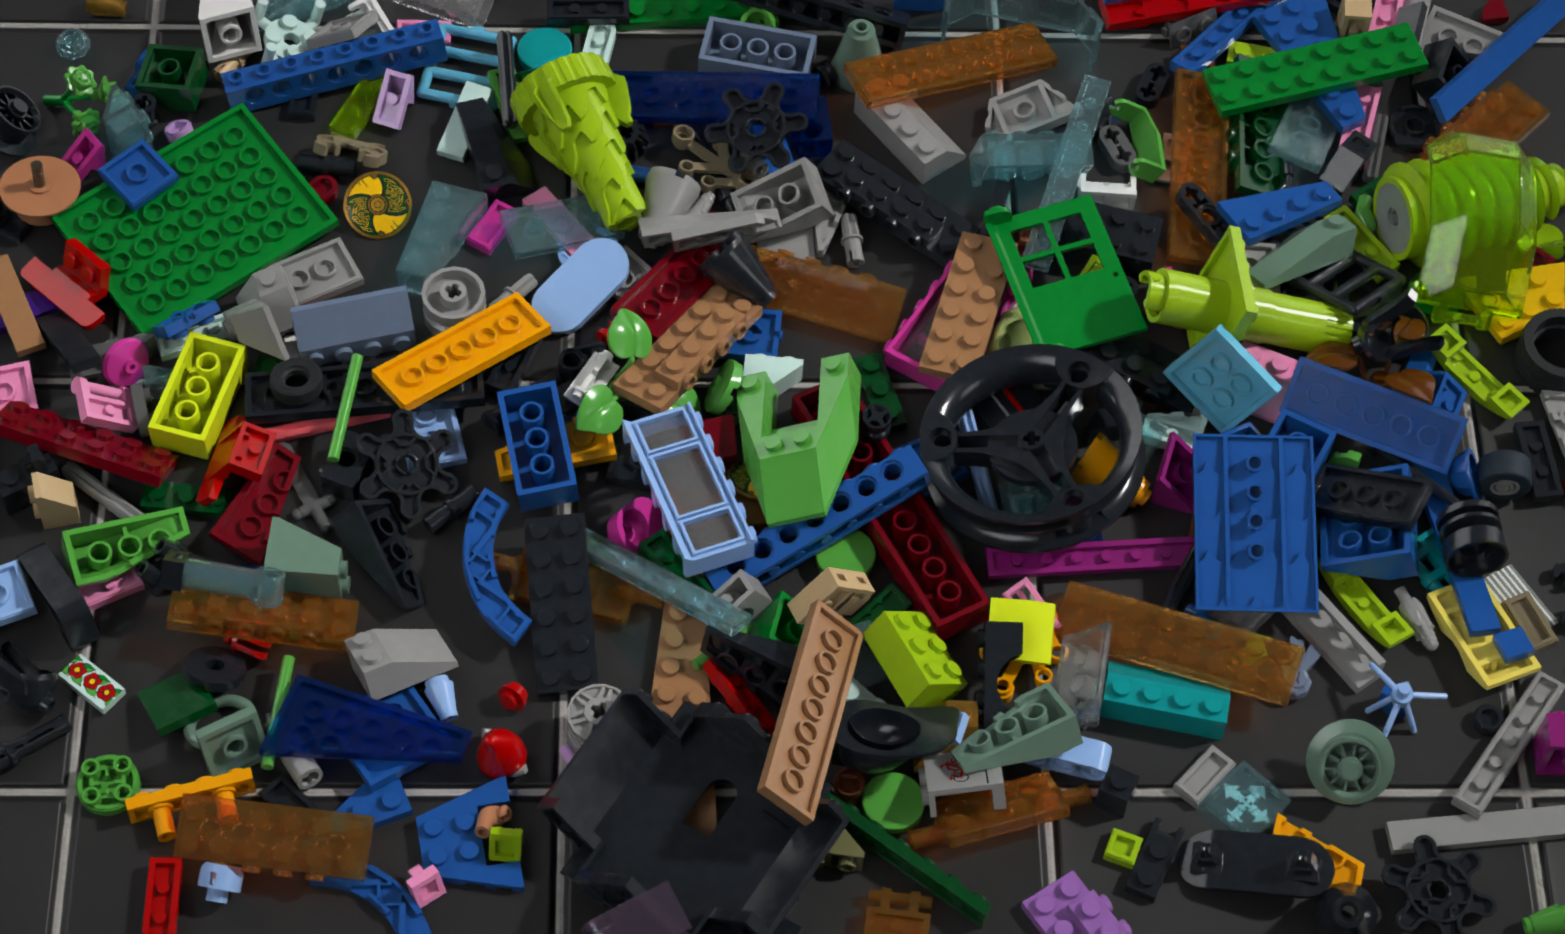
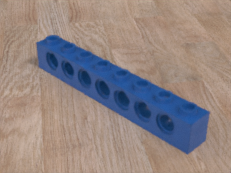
[221,18,448,111]
[704,444,933,591]

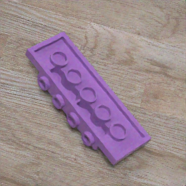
[1021,870,1132,934]

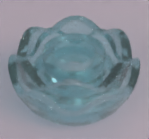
[55,28,91,60]

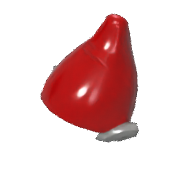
[476,728,528,779]

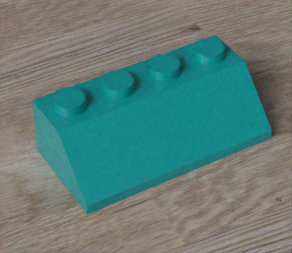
[1099,661,1231,740]

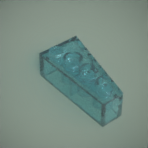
[969,130,1094,187]
[396,180,488,295]

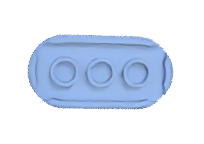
[531,238,629,335]

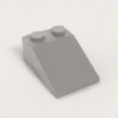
[730,157,834,244]
[344,629,459,702]

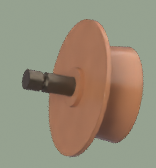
[0,156,81,226]

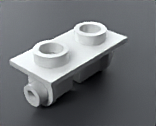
[563,350,620,406]

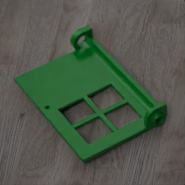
[983,194,1148,350]

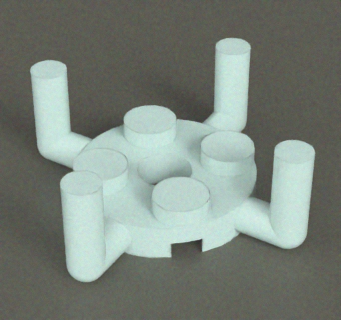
[255,0,330,63]

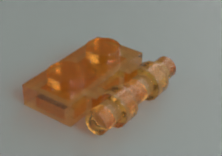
[864,887,933,934]

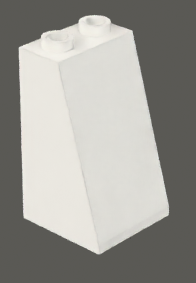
[198,0,263,63]

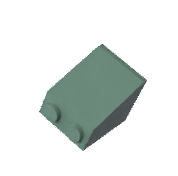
[263,517,351,605]

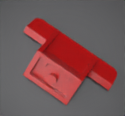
[20,238,111,330]
[196,415,277,506]

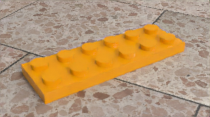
[371,292,551,411]

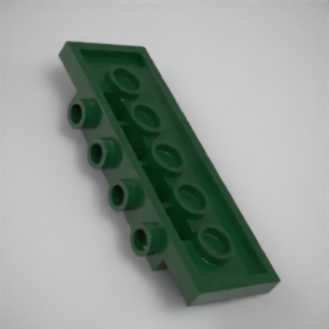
[1223,53,1288,196]

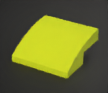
[989,597,1056,665]

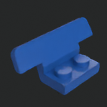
[1396,351,1467,415]

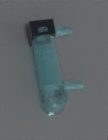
[159,549,286,608]

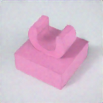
[406,864,447,908]

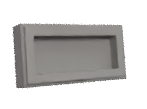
[1172,744,1237,809]

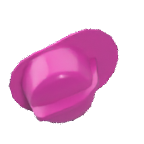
[604,497,663,554]

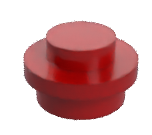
[498,681,528,711]

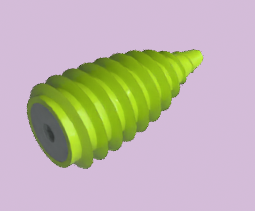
[1373,152,1565,269]

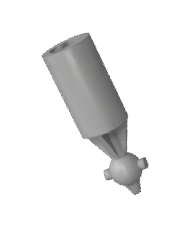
[262,713,323,789]

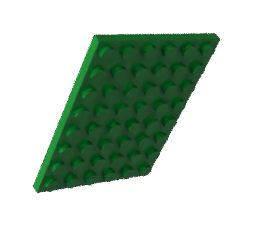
[50,102,339,334]

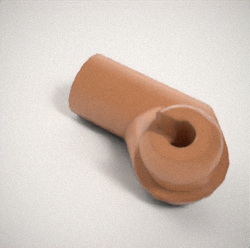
[474,805,513,838]

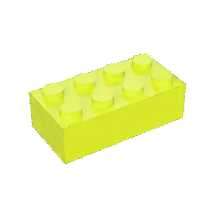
[148,331,250,460]

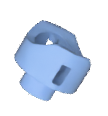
[197,862,244,904]

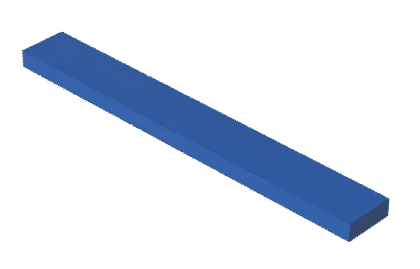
[1429,0,1565,123]
[1408,460,1501,638]

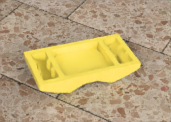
[1426,582,1542,690]

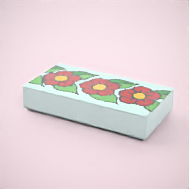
[58,653,126,715]

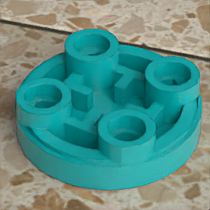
[517,27,572,70]

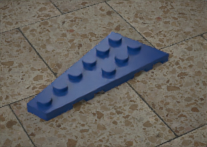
[1252,0,1366,135]

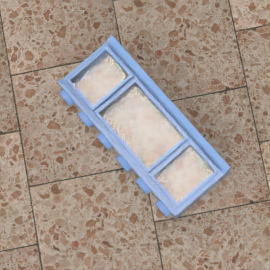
[622,401,758,578]

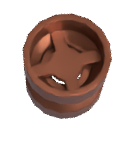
[832,768,865,807]

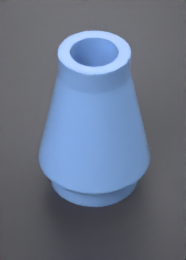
[424,675,459,723]

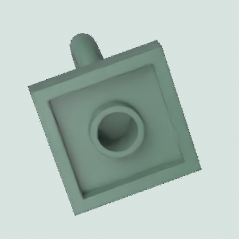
[183,694,266,777]

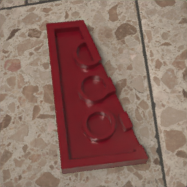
[209,442,301,568]

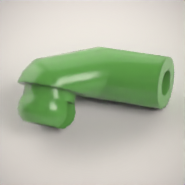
[1355,194,1377,233]

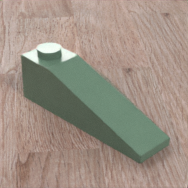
[950,682,1083,773]

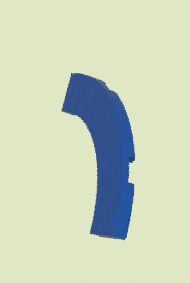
[462,487,532,647]
[310,852,432,934]

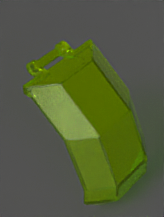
[1415,131,1537,331]

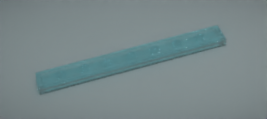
[1023,74,1111,273]
[586,528,752,637]

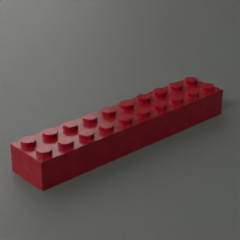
[791,384,991,641]

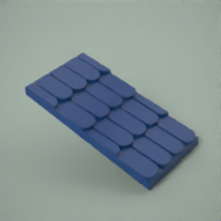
[1192,433,1319,613]

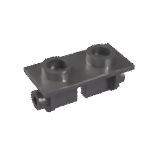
[1161,7,1217,49]

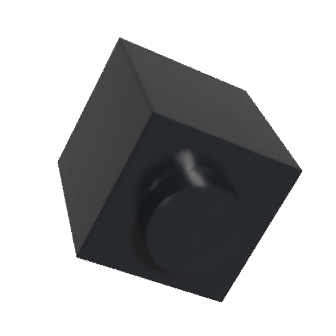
[1094,764,1140,818]

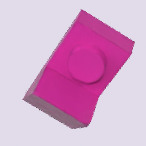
[61,128,106,182]

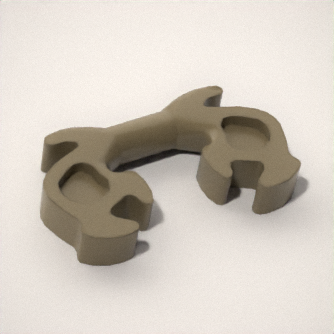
[313,132,388,168]

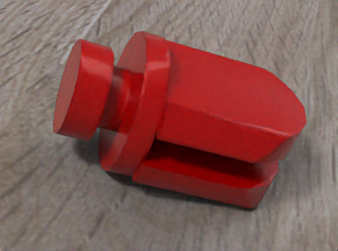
[223,625,273,660]

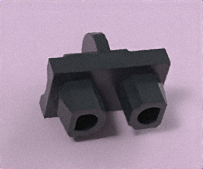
[136,537,193,597]

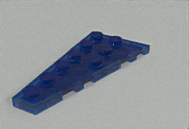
[259,674,473,763]

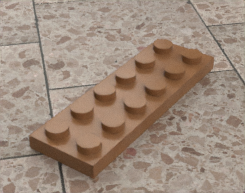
[918,231,1018,379]

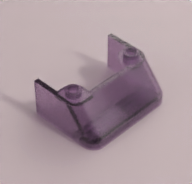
[581,880,692,934]

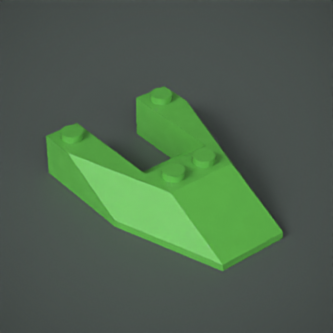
[737,352,861,528]

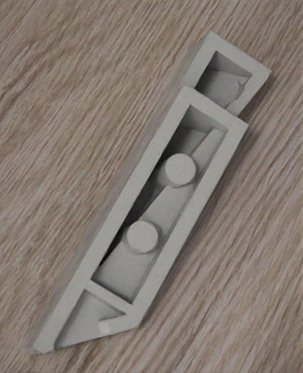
[638,208,782,252]

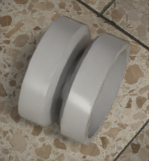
[421,266,487,335]

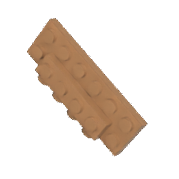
[613,283,763,414]

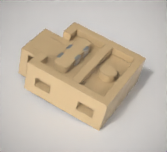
[787,567,875,625]

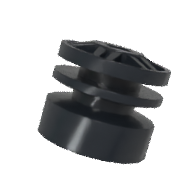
[1435,499,1509,578]

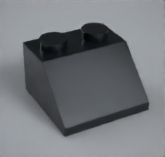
[1411,37,1472,114]

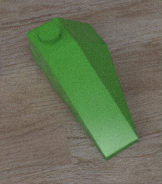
[61,506,190,588]

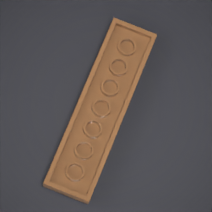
[757,599,864,826]

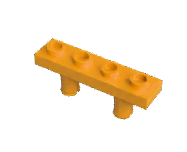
[125,767,256,842]

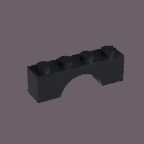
[976,621,1023,730]

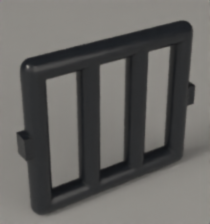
[1287,250,1407,317]

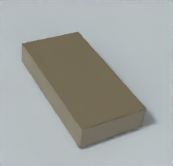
[1501,591,1559,654]

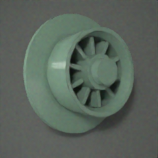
[1306,719,1395,805]

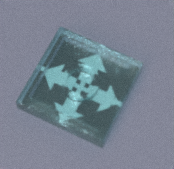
[1202,760,1292,833]

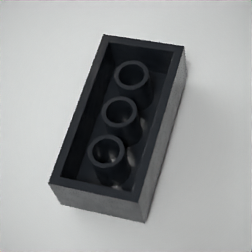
[1039,193,1164,280]

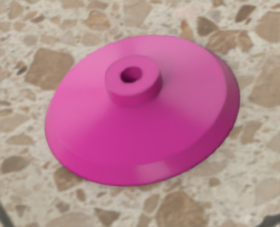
[102,338,149,387]

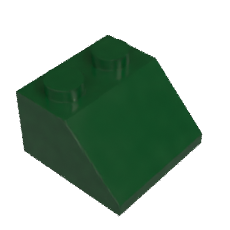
[135,43,210,112]

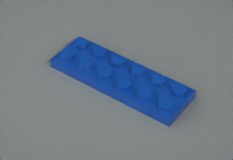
[1279,356,1469,475]

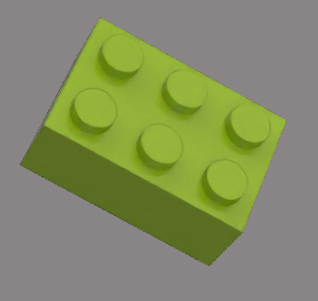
[863,611,968,707]

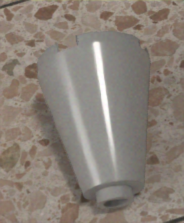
[638,166,701,249]

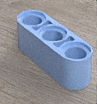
[1024,736,1112,781]

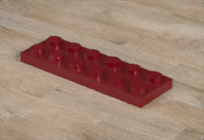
[610,211,757,344]
[0,401,179,488]

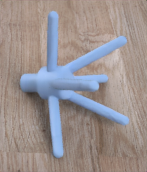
[1365,662,1448,737]

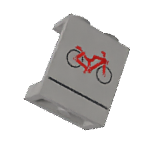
[918,752,1007,818]

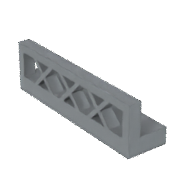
[1281,588,1386,694]

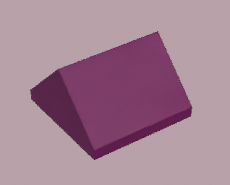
[1150,432,1193,514]

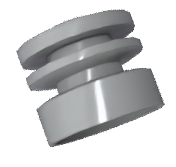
[567,684,621,754]

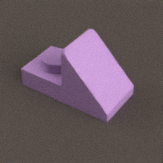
[372,68,414,130]

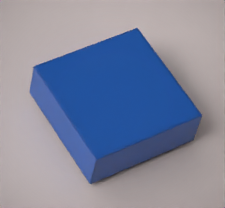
[1492,626,1535,664]

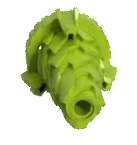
[510,52,645,231]

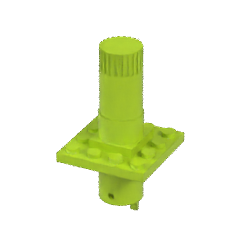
[1139,225,1354,352]

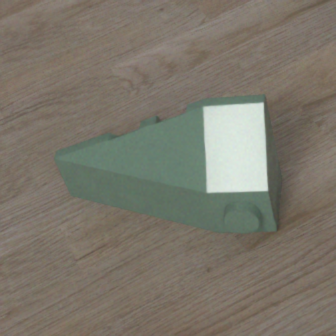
[1249,214,1357,289]

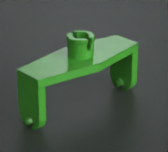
[1109,99,1166,183]

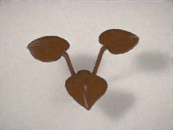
[1306,315,1436,405]

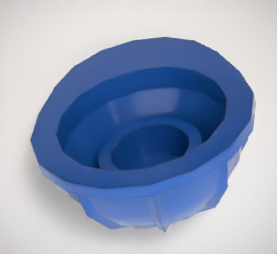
[1448,448,1482,500]

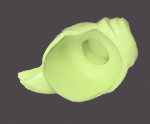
[986,307,1033,354]

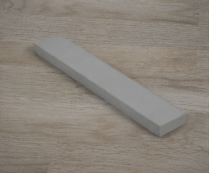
[1451,671,1565,819]
[1385,805,1565,855]

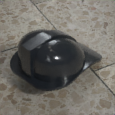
[832,700,959,774]

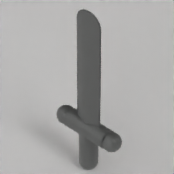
[279,442,337,533]

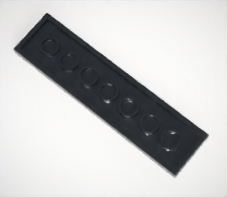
[245,362,485,424]

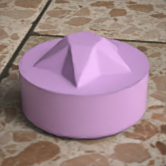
[164,119,194,143]

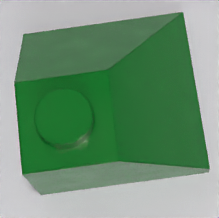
[749,591,804,645]

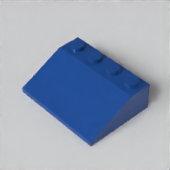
[1320,463,1419,580]

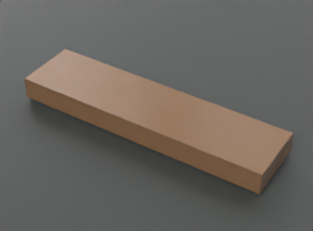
[0,253,47,358]

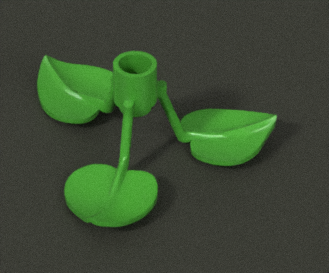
[575,308,702,435]

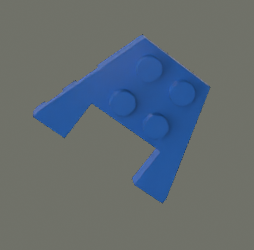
[416,776,525,893]

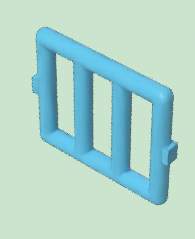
[416,23,518,112]

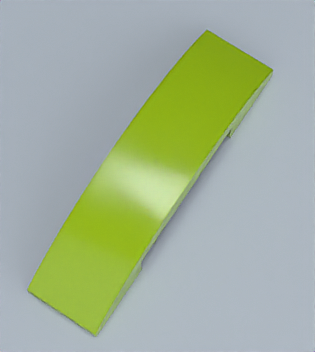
[1431,323,1530,420]
[1317,558,1415,649]

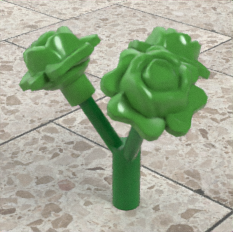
[42,65,120,137]

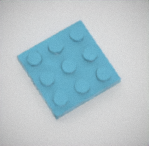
[1163,324,1283,433]

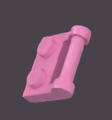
[71,376,139,434]

